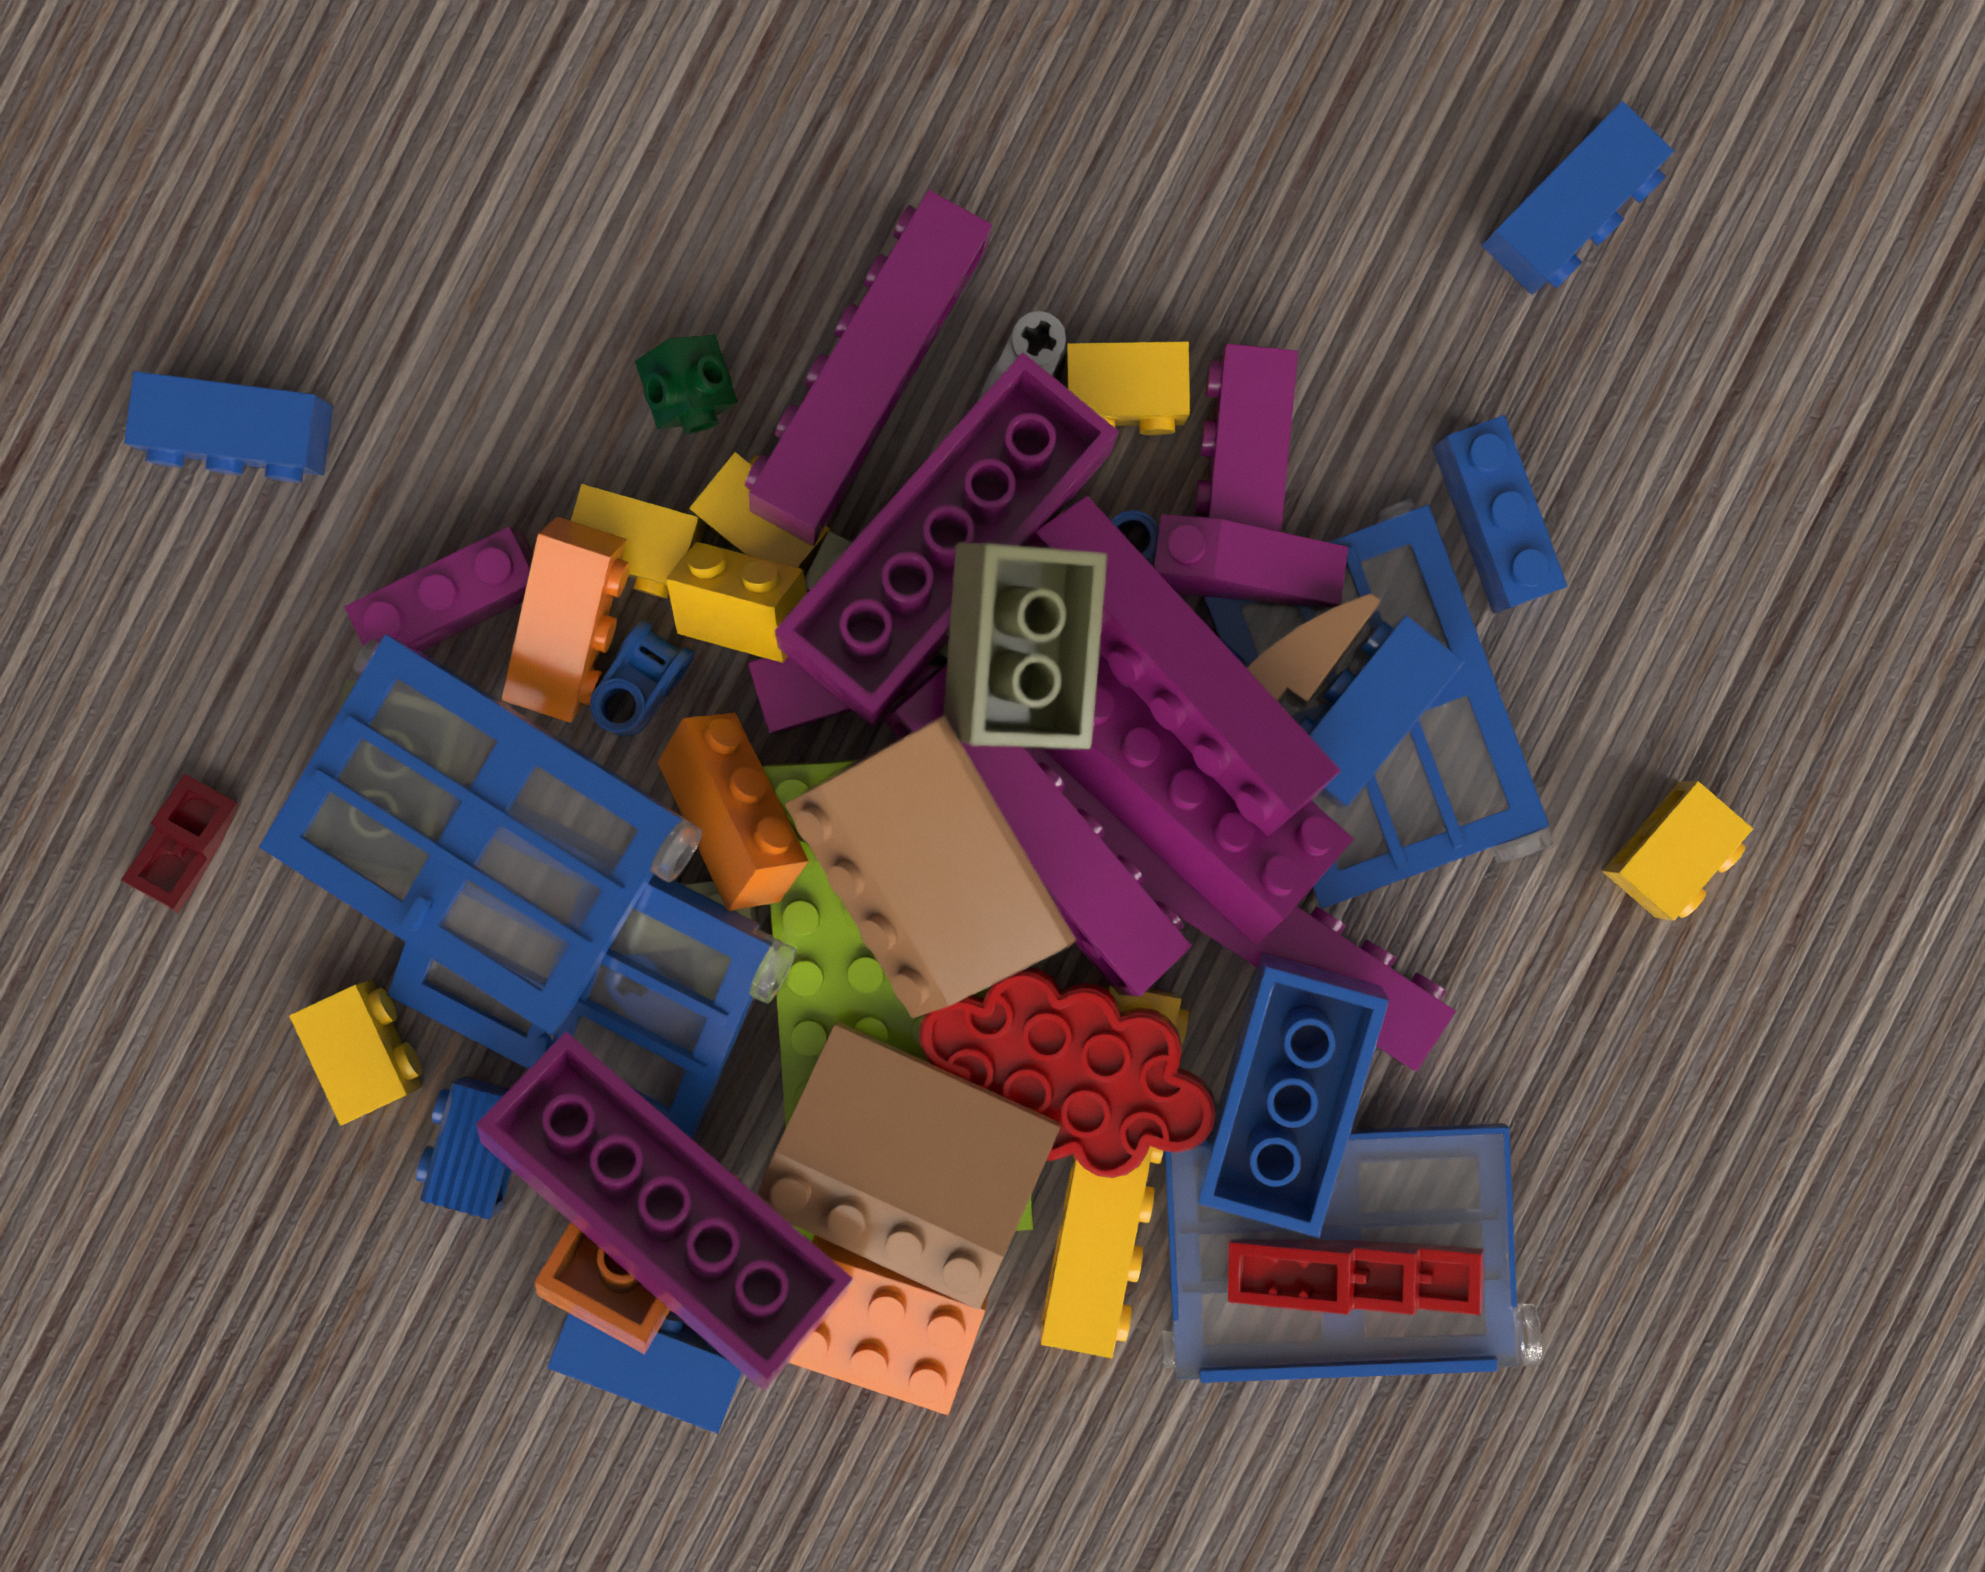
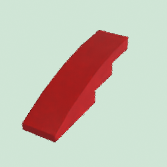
[1228,1239,1484,1315]

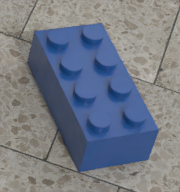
[1196,953,1389,1238]

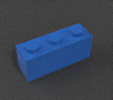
[1482,100,1674,295]
[124,371,333,483]
[1432,415,1568,614]
[1299,615,1464,808]
[547,1310,742,1434]

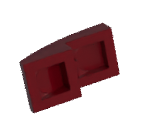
[121,774,239,914]

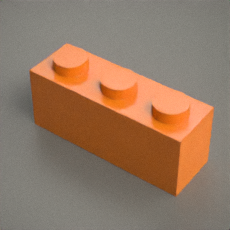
[502,516,630,723]
[657,712,809,911]

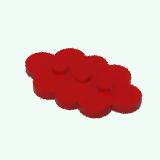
[919,967,1216,1178]

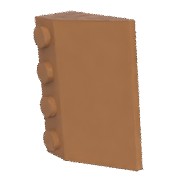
[785,716,1076,1019]
[756,1021,1062,1310]

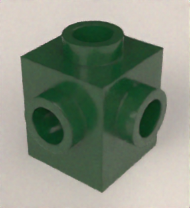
[635,334,738,434]

